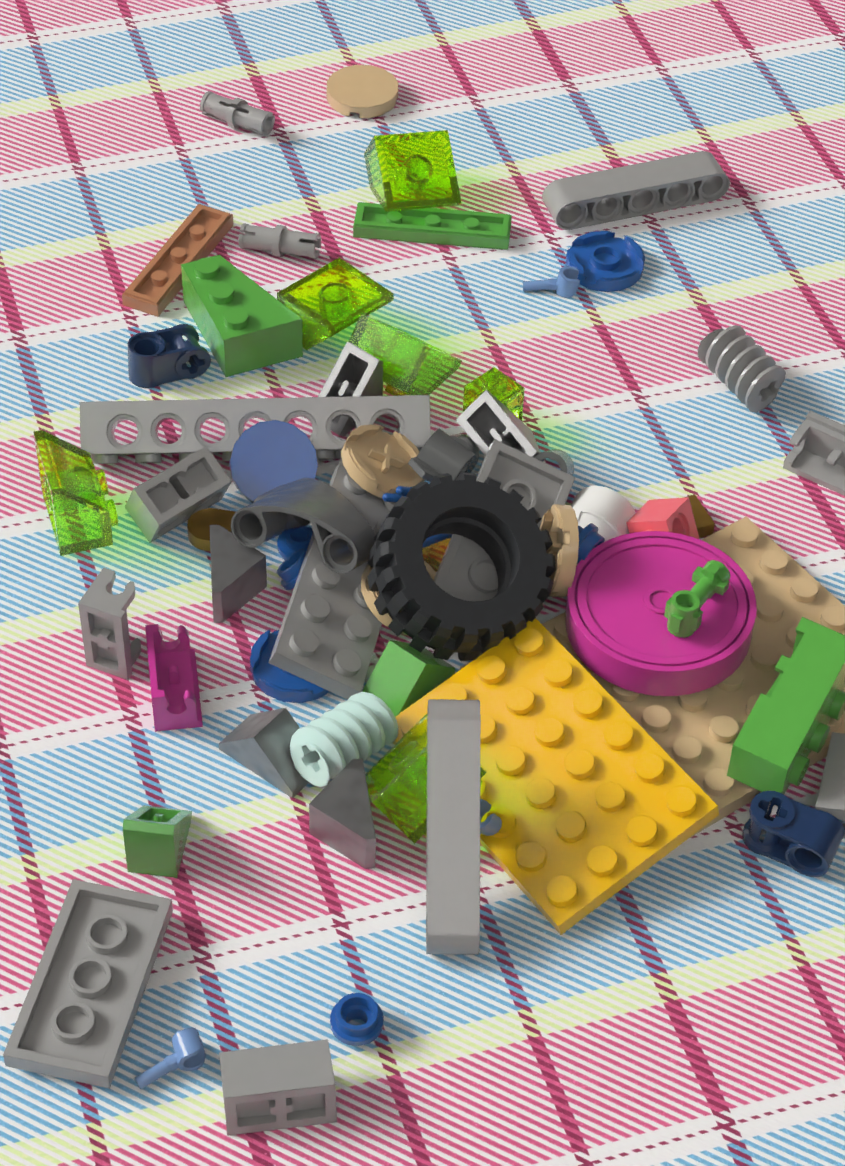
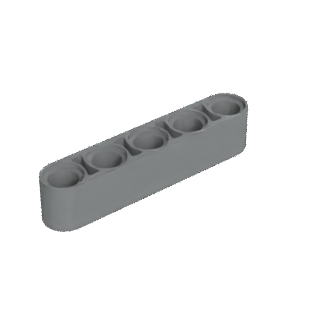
[542,151,730,230]
[426,699,481,955]

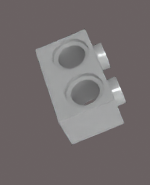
[125,446,232,543]

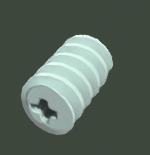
[290,692,399,787]

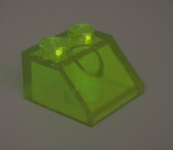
[364,130,462,212]
[277,257,394,350]
[348,314,462,396]
[33,430,118,556]
[365,714,487,844]

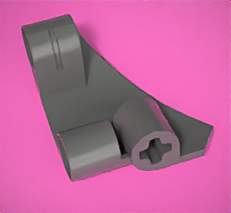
[408,428,574,482]
[231,478,376,574]

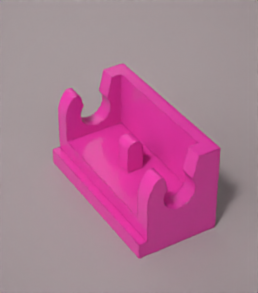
[145,624,203,732]

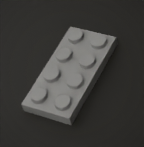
[433,439,575,601]
[3,879,173,1089]

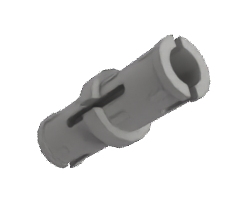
[200,91,275,136]
[238,223,321,259]

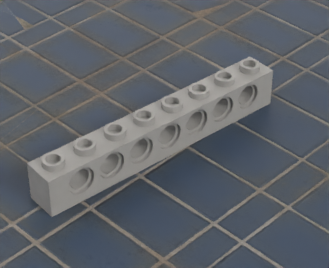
[79,395,431,464]

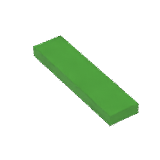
[353,202,512,250]

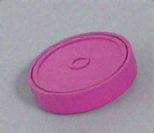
[565,531,757,696]

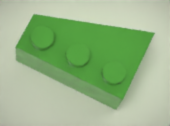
[181,255,303,377]
[727,617,845,794]

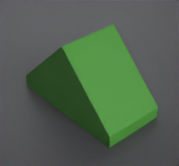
[362,640,455,716]
[123,805,192,878]

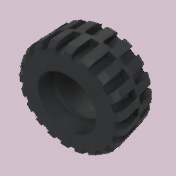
[367,472,556,661]

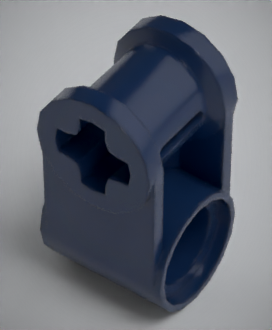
[127,324,211,388]
[742,791,845,877]

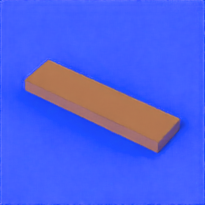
[122,204,234,317]

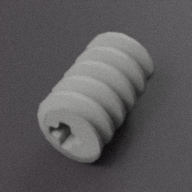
[698,325,786,413]

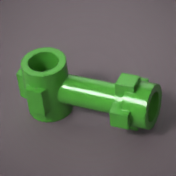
[664,560,730,637]

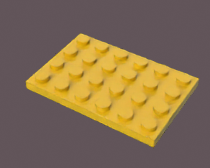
[393,618,719,935]

